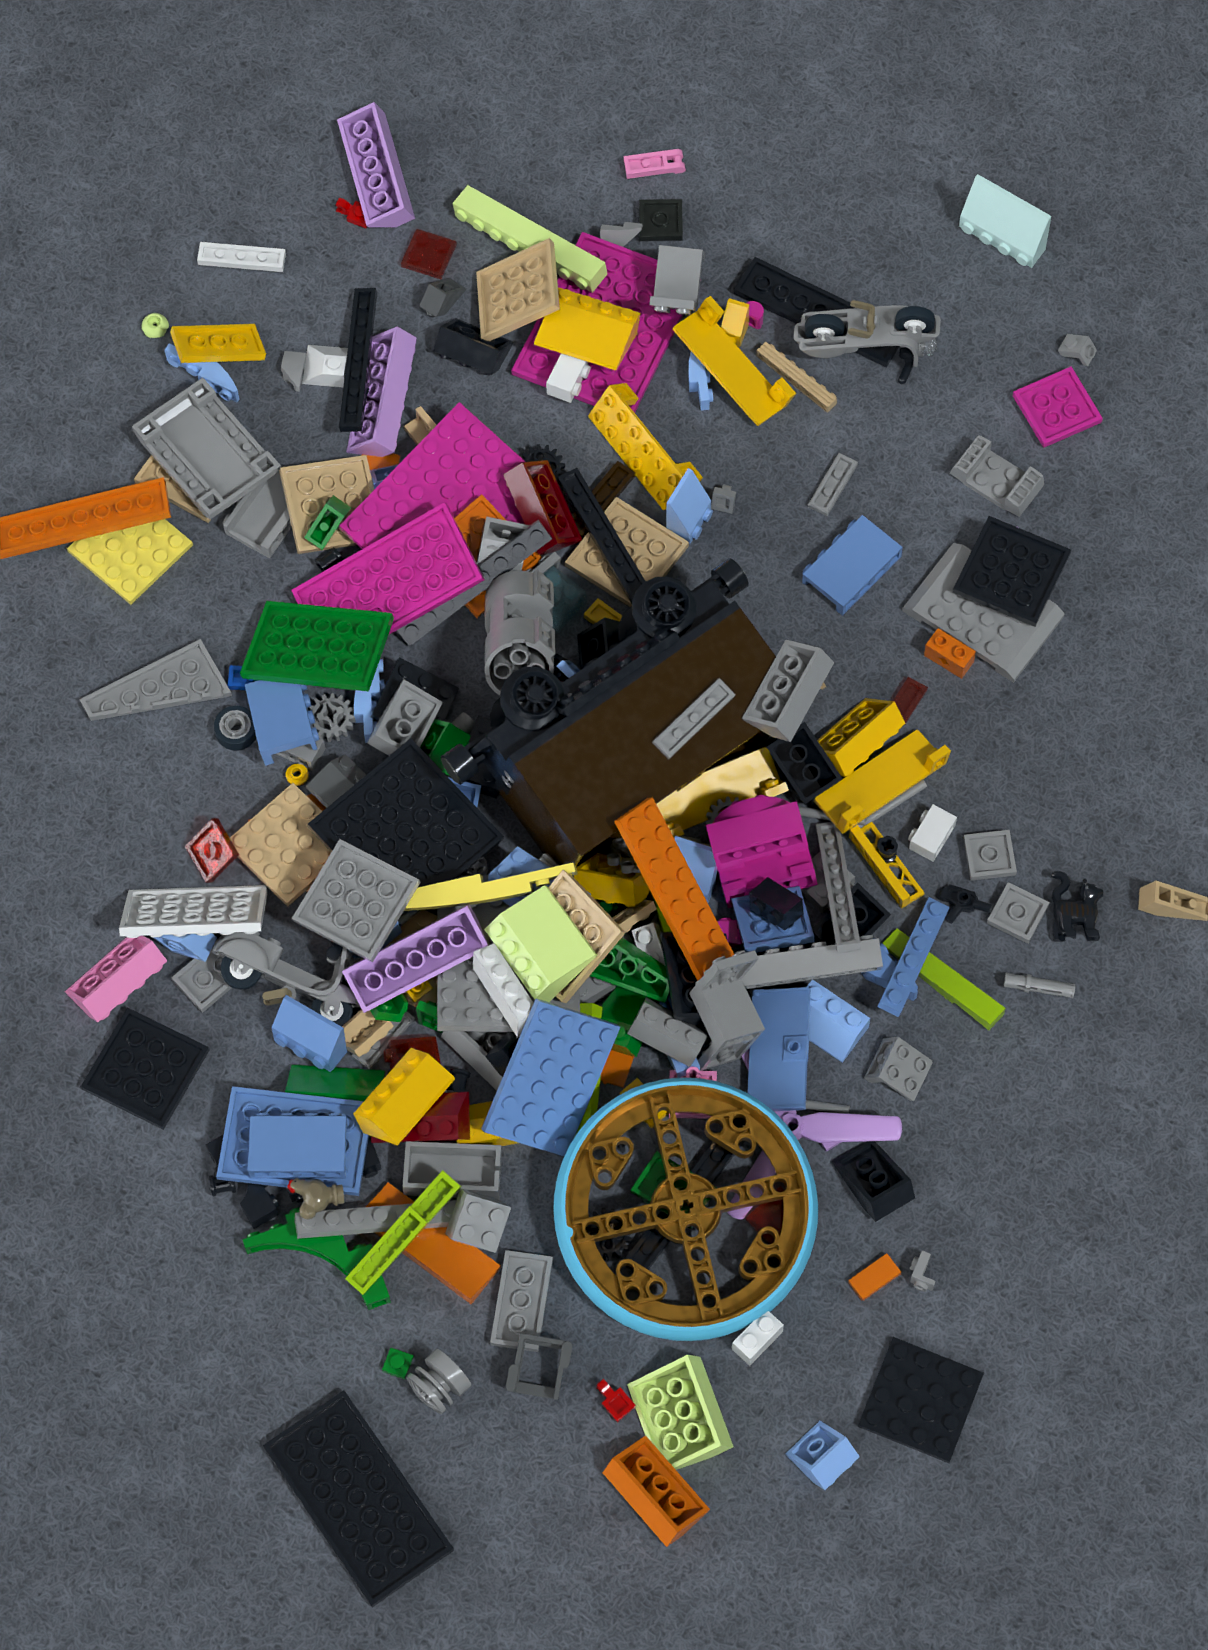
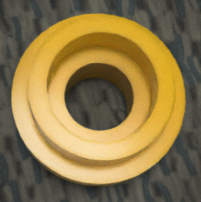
[286,764,309,786]

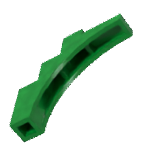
[242,1207,391,1310]

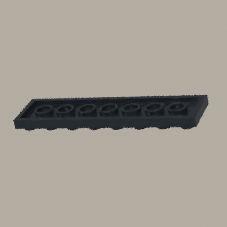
[734,257,900,368]

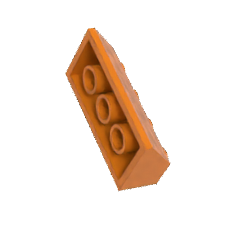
[602,1436,710,1547]

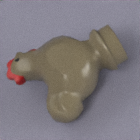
[287,1178,344,1220]

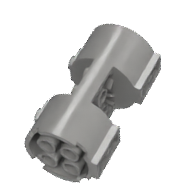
[485,569,555,695]

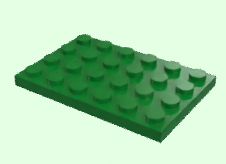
[240,601,394,692]

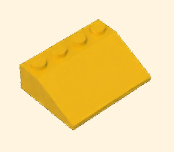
[534,288,640,370]

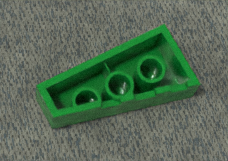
[590,938,669,1003]

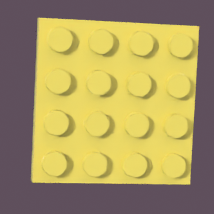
[67,519,193,605]

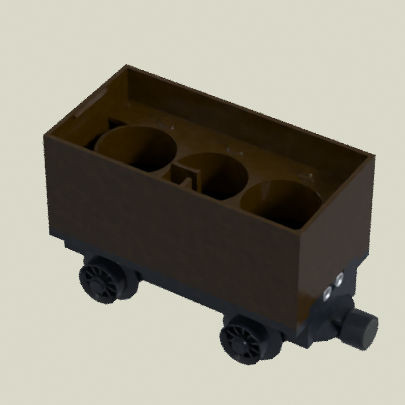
[441,558,776,868]

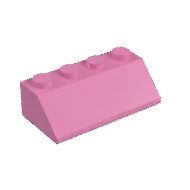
[65,936,167,1022]

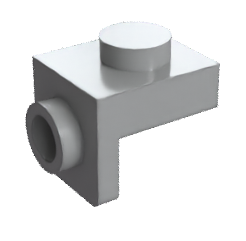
[1058,334,1097,366]
[910,1251,936,1292]

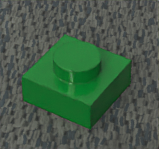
[382,1348,414,1380]

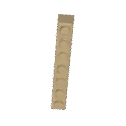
[757,342,837,413]

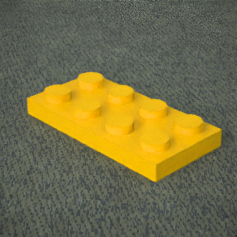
[170,324,266,363]

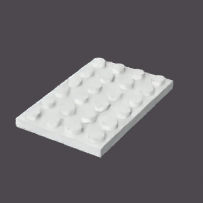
[119,885,267,938]

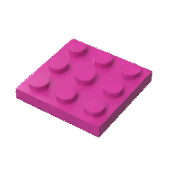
[1013,366,1103,448]

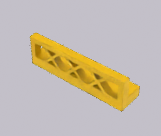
[849,822,925,909]

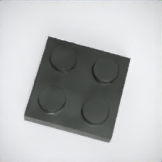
[639,199,683,241]

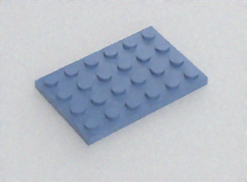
[481,998,620,1156]
[216,1086,369,1196]

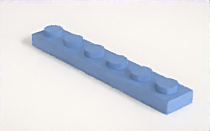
[877,897,950,1017]

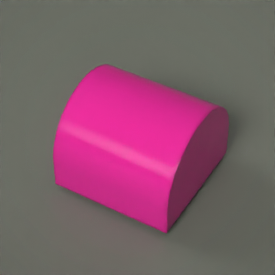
[747,301,764,330]

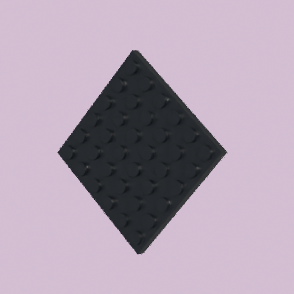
[307,738,504,927]

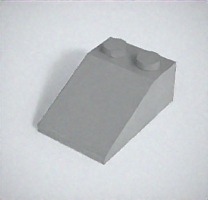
[367,679,443,756]

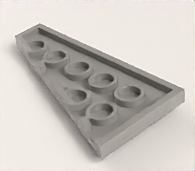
[80,639,232,721]

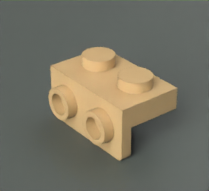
[342,1009,394,1057]

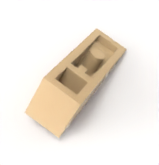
[1138,881,1208,921]

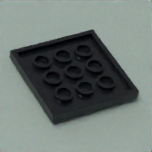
[952,516,1071,627]
[80,1007,210,1130]
[858,1337,984,1463]

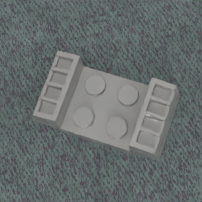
[950,435,1044,517]

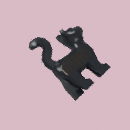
[1051,871,1103,942]

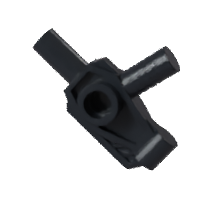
[937,884,993,924]

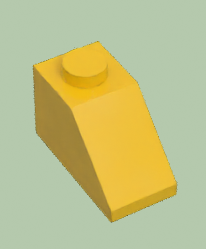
[721,298,749,347]

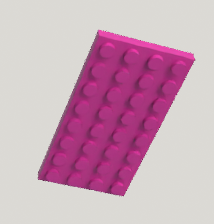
[291,502,485,634]

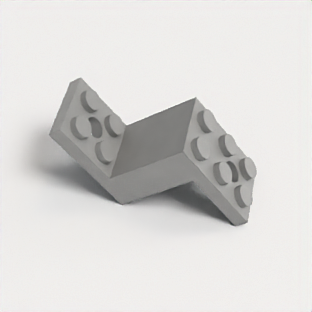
[650,245,706,315]
[689,950,765,1071]

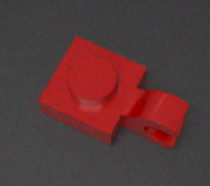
[335,198,367,228]
[596,1379,636,1423]

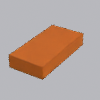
[848,1253,901,1301]

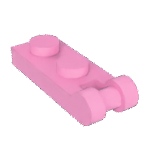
[623,149,686,179]

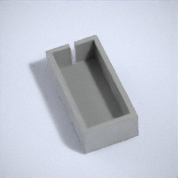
[403,1142,502,1200]

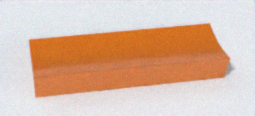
[366,1182,501,1304]

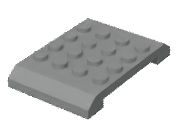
[132,378,281,519]
[902,543,1065,683]

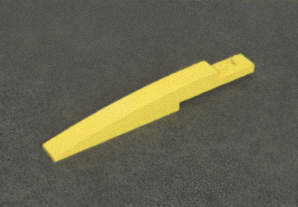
[404,863,578,911]

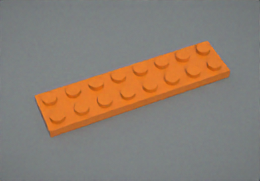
[0,477,171,559]
[614,797,734,981]

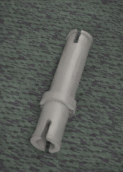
[1003,972,1075,998]

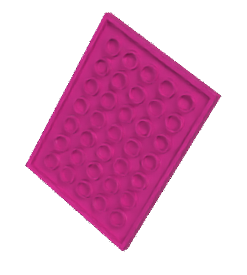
[511,232,701,413]
[339,402,525,549]

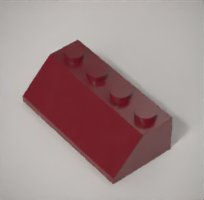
[503,460,582,555]
[371,1092,470,1144]

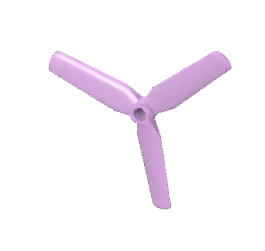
[727,1047,902,1219]

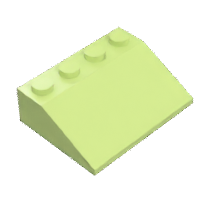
[484,885,598,1002]
[627,1355,734,1470]

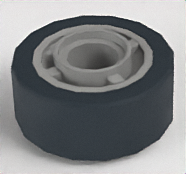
[214,705,256,751]

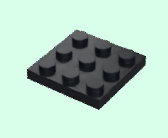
[370,657,459,721]

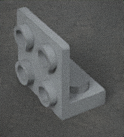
[864,1037,933,1101]

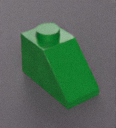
[304,495,352,550]

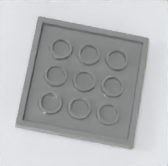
[292,839,421,962]

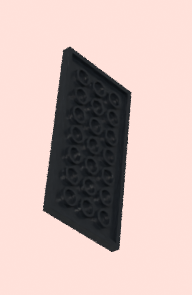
[263,1390,454,1608]

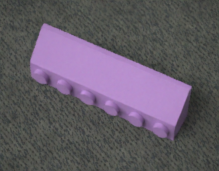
[337,102,415,227]
[346,326,417,457]
[342,904,489,1013]

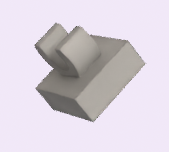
[711,484,736,514]

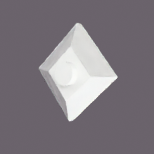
[302,345,348,387]

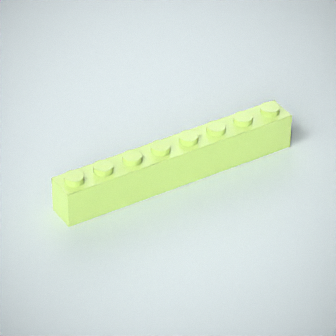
[452,185,607,293]

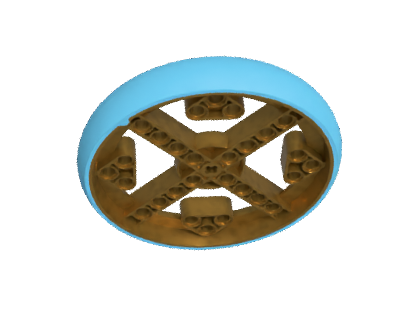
[554,1078,818,1341]

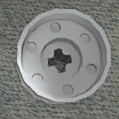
[406,1349,472,1415]

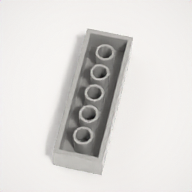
[741,935,883,989]

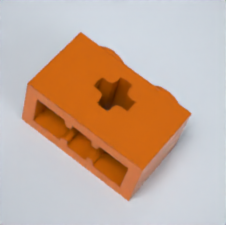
[924,628,976,679]

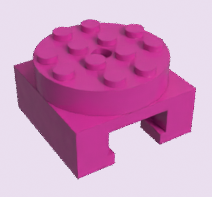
[706,795,818,908]

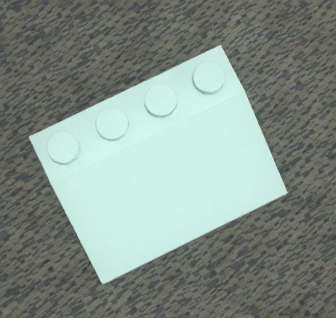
[959,174,1051,268]

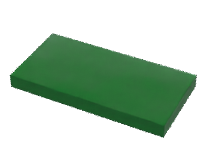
[285,1065,385,1101]

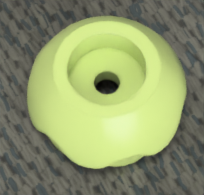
[141,313,169,338]

